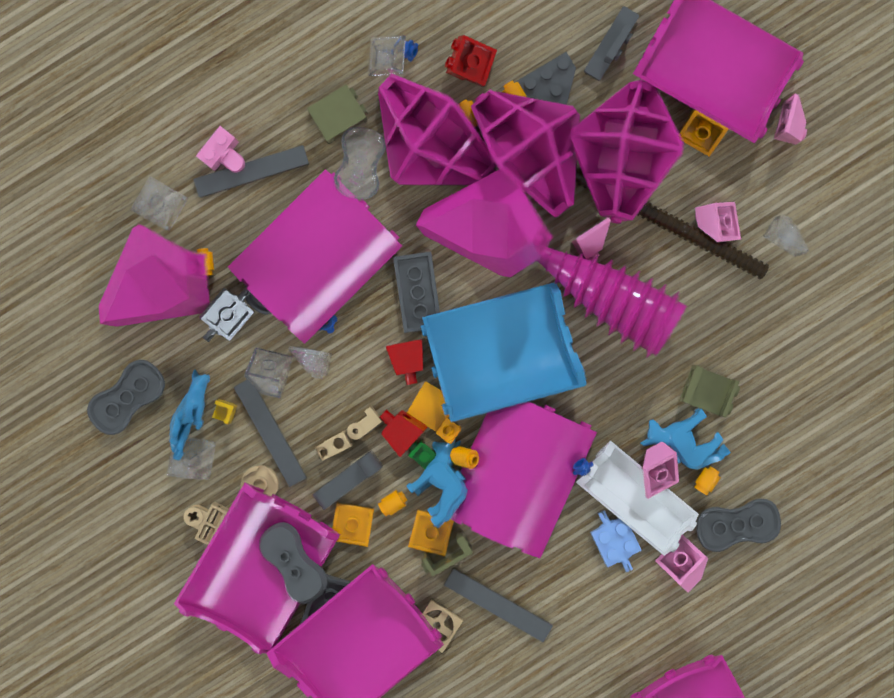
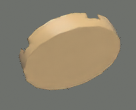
[241,465,279,496]

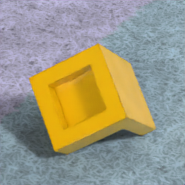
[212,399,238,425]

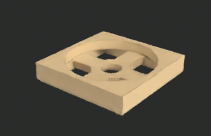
[422,599,463,653]

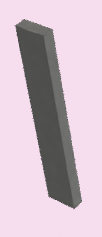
[193,145,309,198]
[234,378,307,487]
[444,568,553,642]

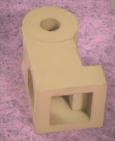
[347,405,382,440]
[315,429,355,461]

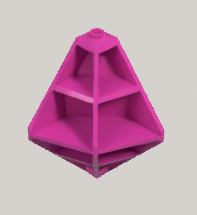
[378,73,497,185]
[570,80,684,224]
[471,89,580,218]
[416,169,553,277]
[99,224,210,327]

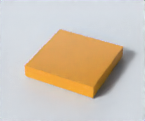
[407,381,449,432]
[332,502,374,547]
[408,510,454,557]

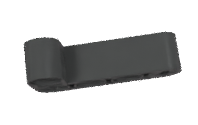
[312,450,383,510]

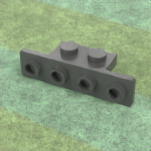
[584,6,639,81]

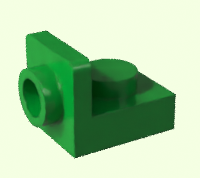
[408,440,436,469]

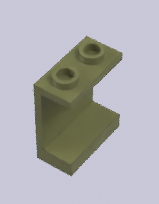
[307,84,368,144]
[679,365,740,418]
[421,530,473,577]

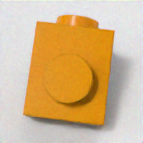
[436,418,462,444]

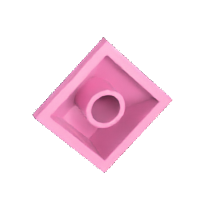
[774,94,807,145]
[695,202,741,242]
[572,217,611,260]
[643,442,679,499]
[655,535,708,593]

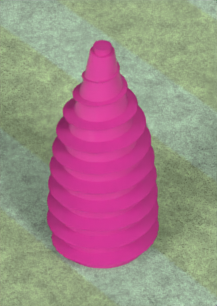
[537,247,687,358]

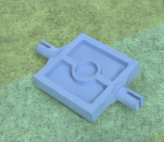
[590,510,641,572]

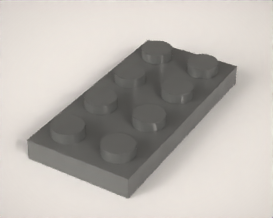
[393,252,440,333]

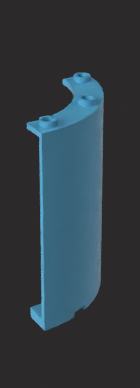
[421,282,587,422]

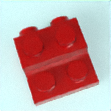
[445,35,497,87]

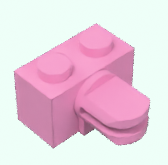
[196,126,245,173]

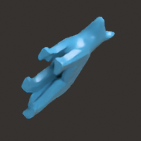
[169,370,210,460]
[640,408,731,470]
[406,439,468,528]

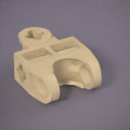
[184,502,229,545]

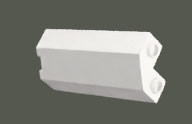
[576,441,699,556]

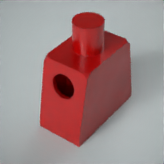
[386,339,423,385]
[379,410,427,457]

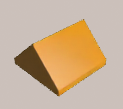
[679,109,729,157]

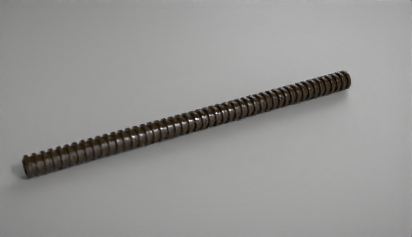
[576,167,769,279]

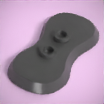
[87,360,165,435]
[696,499,781,552]
[259,522,327,604]

